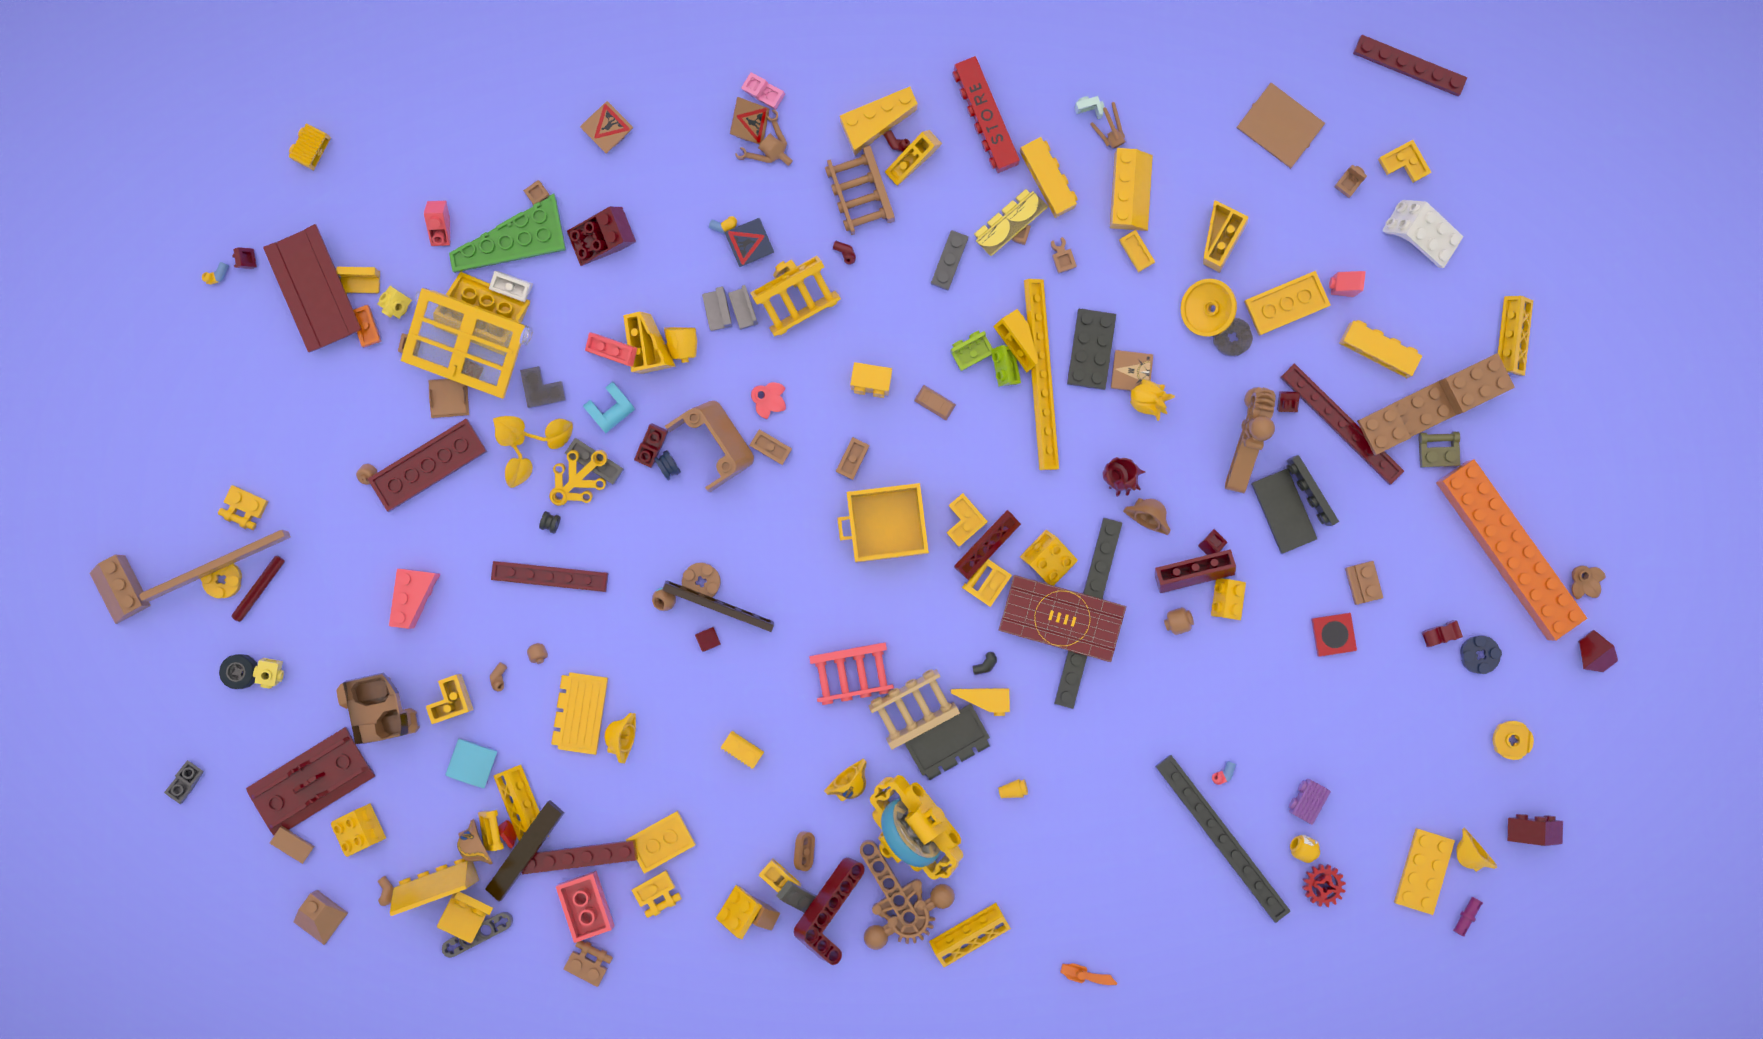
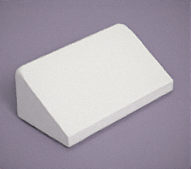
[489,271,533,302]

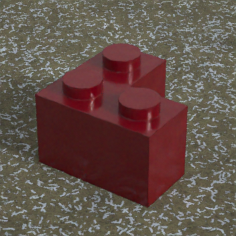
[1507,814,1563,846]

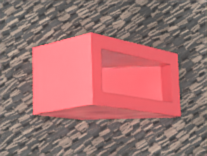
[1329,271,1366,297]

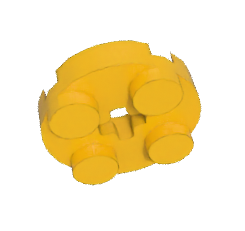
[200,564,242,599]
[1492,721,1534,760]

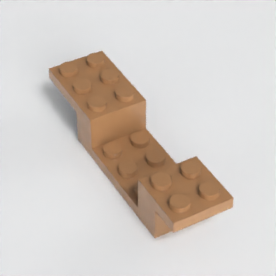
[1357,353,1515,456]

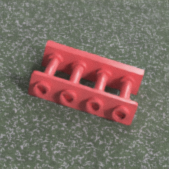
[809,642,894,705]

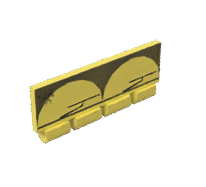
[974,189,1048,256]

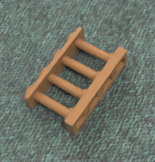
[825,146,895,235]

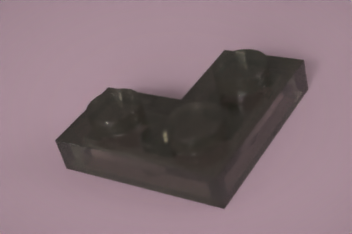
[520,366,566,408]

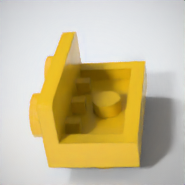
[1211,578,1246,620]

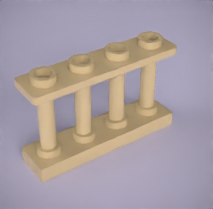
[868,669,960,750]

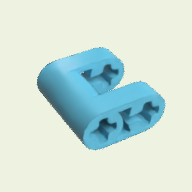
[583,381,635,433]

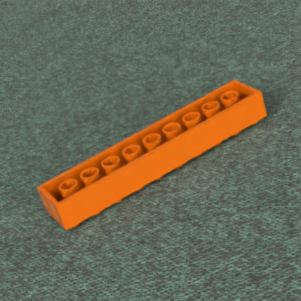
[1436,459,1588,641]

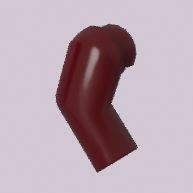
[884,130,910,152]

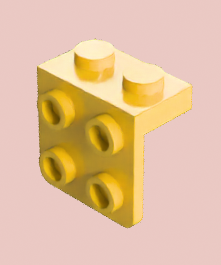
[331,803,386,857]

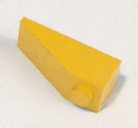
[885,130,942,186]
[993,309,1038,373]
[950,688,1010,716]

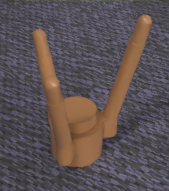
[1090,102,1126,149]

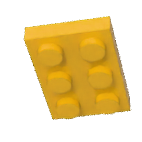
[626,811,696,874]

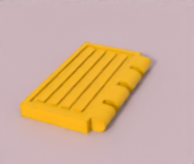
[551,672,608,755]

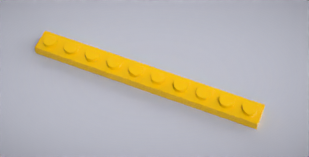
[1024,279,1059,470]

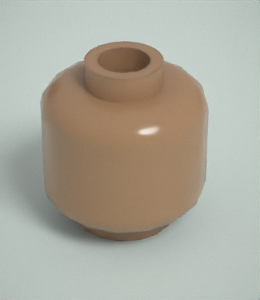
[1164,607,1194,635]

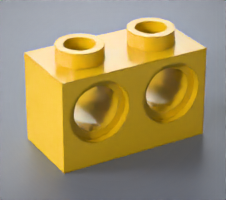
[759,858,801,892]

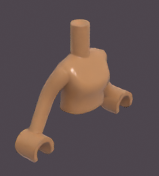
[735,110,793,166]

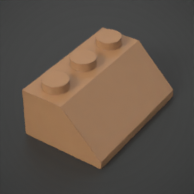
[89,554,151,624]

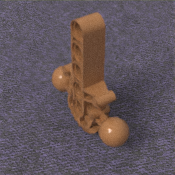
[1225,387,1276,494]
[860,840,955,950]

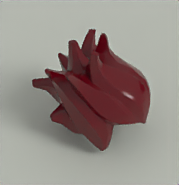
[1102,457,1146,497]

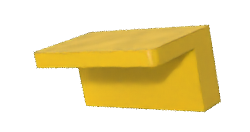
[336,267,380,294]

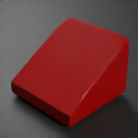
[498,820,517,848]

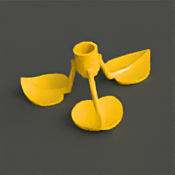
[493,416,573,488]

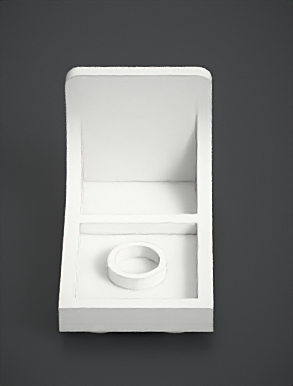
[1383,200,1464,268]

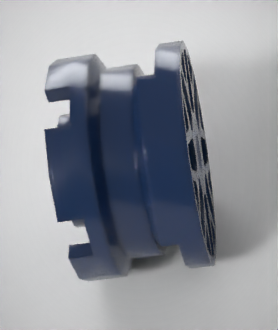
[654,450,681,481]

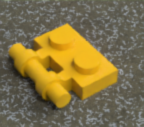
[218,485,269,530]
[631,870,682,918]

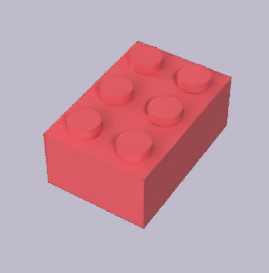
[556,871,615,943]

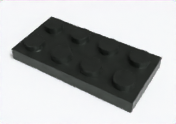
[1067,308,1116,390]
[1286,455,1339,526]

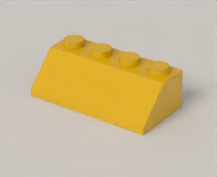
[1110,148,1153,231]

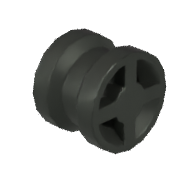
[539,511,561,534]

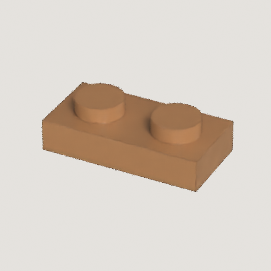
[749,429,792,466]
[836,437,870,480]

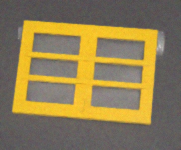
[400,288,533,399]

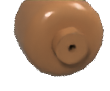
[356,464,378,485]
[527,643,548,664]

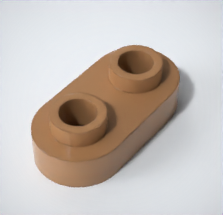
[794,831,815,871]

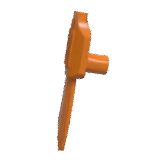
[1060,963,1117,985]

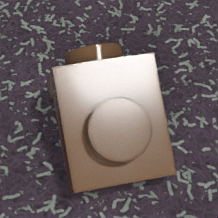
[1334,165,1367,198]

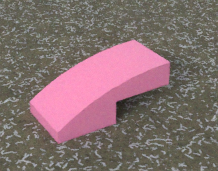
[741,72,785,110]

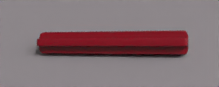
[231,556,285,622]

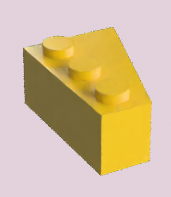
[1203,200,1249,273]
[623,311,676,374]

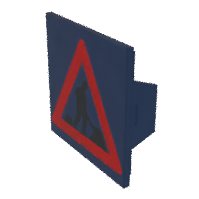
[724,218,774,267]

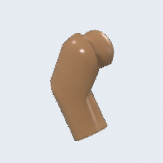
[490,662,508,692]
[377,876,394,906]

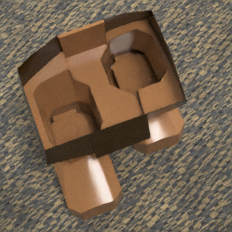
[336,672,420,744]

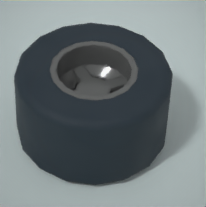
[219,654,258,689]

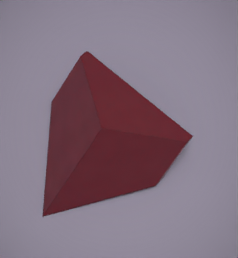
[1578,630,1618,672]

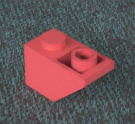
[424,200,451,246]

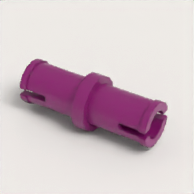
[1453,896,1483,937]

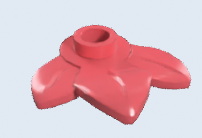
[751,382,786,419]

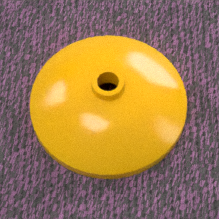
[1181,279,1237,337]

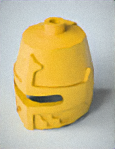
[664,327,697,363]

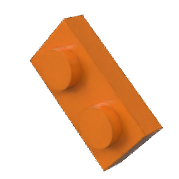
[353,305,382,348]

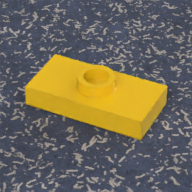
[1119,230,1155,273]

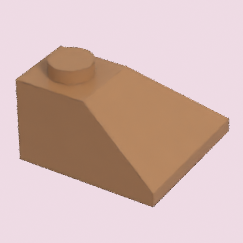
[293,890,348,945]

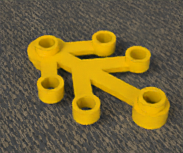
[549,450,608,506]

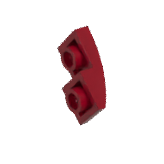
[634,423,668,468]

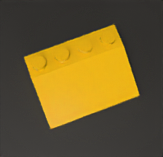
[434,272,530,356]
[389,858,479,916]

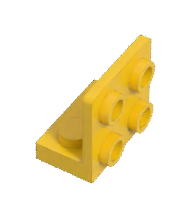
[1020,530,1078,586]
[436,892,493,943]

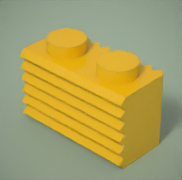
[289,123,331,171]
[721,731,764,769]

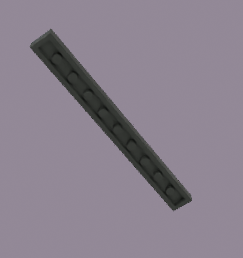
[1054,518,1122,709]
[1155,755,1291,923]

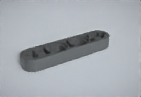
[442,912,513,958]

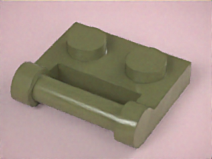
[1418,431,1461,468]

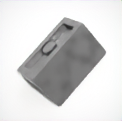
[728,285,758,330]
[702,286,733,331]

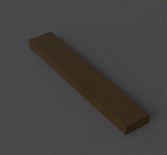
[662,580,774,632]
[485,800,565,902]

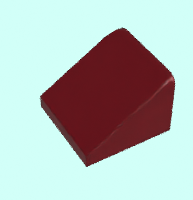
[1198,529,1228,555]
[695,627,721,652]

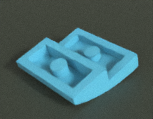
[445,738,497,788]

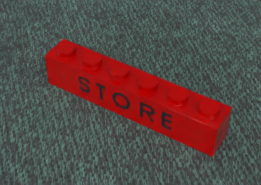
[952,56,1020,174]

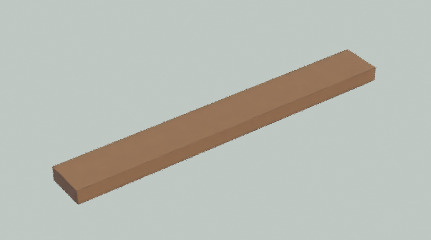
[139,530,291,601]

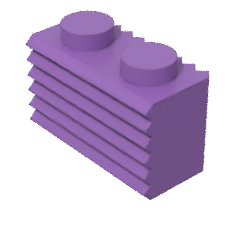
[1289,778,1331,825]

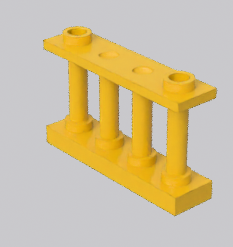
[750,255,841,337]

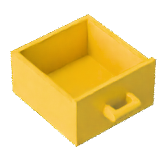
[837,483,929,563]

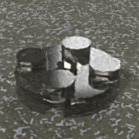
[1213,318,1253,357]

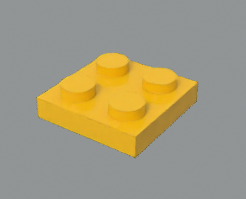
[716,885,762,939]

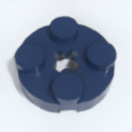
[1460,636,1502,674]

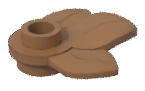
[1571,565,1606,599]

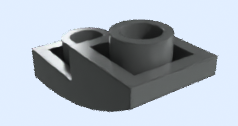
[164,760,204,804]

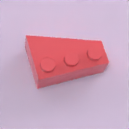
[389,568,441,629]

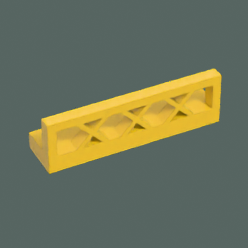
[1498,296,1534,376]
[493,764,549,841]
[929,903,1011,967]

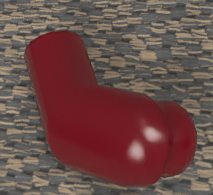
[833,240,856,265]

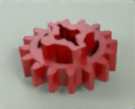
[1302,864,1346,907]

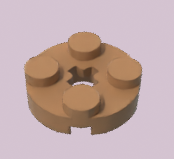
[682,563,721,598]

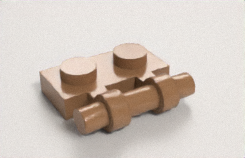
[563,941,613,987]

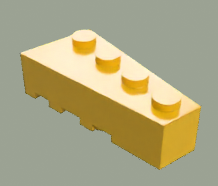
[840,86,918,156]

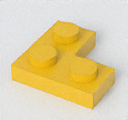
[1378,140,1432,183]
[946,493,988,547]

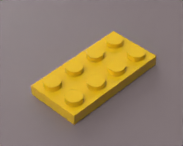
[1244,270,1331,336]
[1394,828,1455,915]

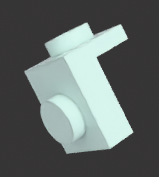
[1074,96,1104,120]

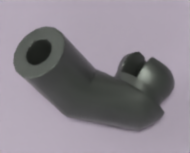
[972,652,997,675]

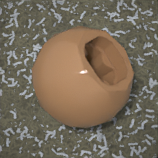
[652,587,676,611]

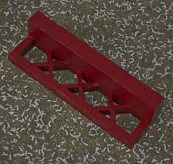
[954,510,1021,580]

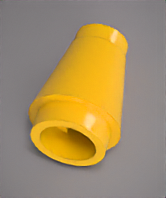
[998,779,1028,799]

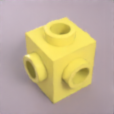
[377,286,412,319]
[253,658,284,689]

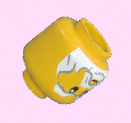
[1290,834,1320,863]

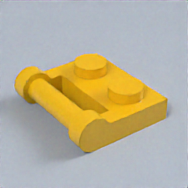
[962,559,1012,607]
[478,810,504,851]

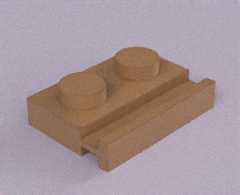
[1345,561,1384,605]

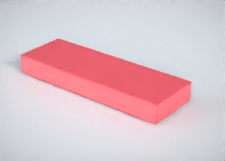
[585,332,637,367]

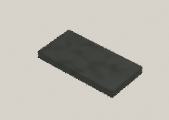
[1251,468,1318,554]

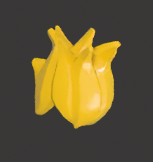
[1130,379,1175,421]

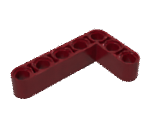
[794,857,865,965]

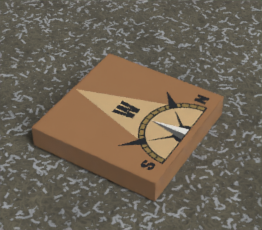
[1110,350,1154,391]

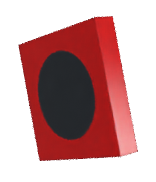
[1311,613,1357,657]

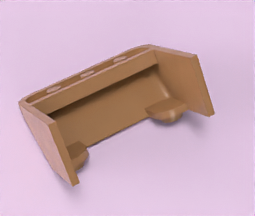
[665,400,754,492]

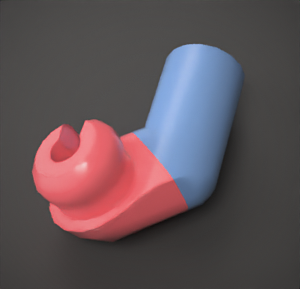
[1212,761,1237,785]

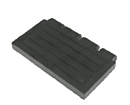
[905,704,990,780]

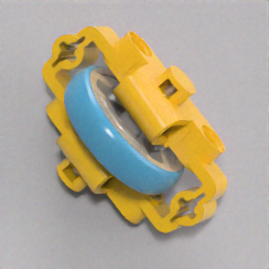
[870,775,963,880]

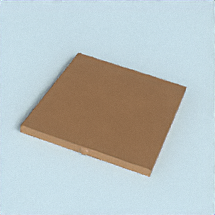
[1236,83,1325,169]

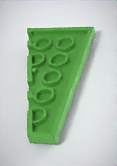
[449,193,566,273]

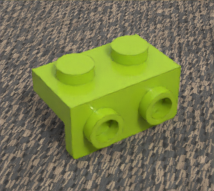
[950,330,993,371]
[991,345,1021,387]

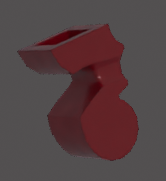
[1421,620,1463,647]

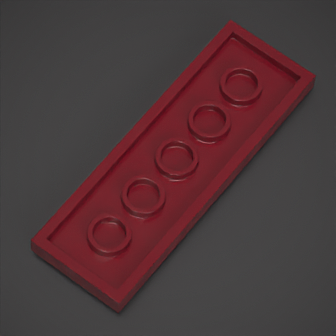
[368,419,488,512]

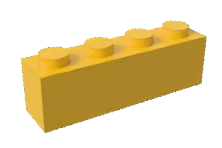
[1019,137,1078,218]
[1339,320,1422,378]

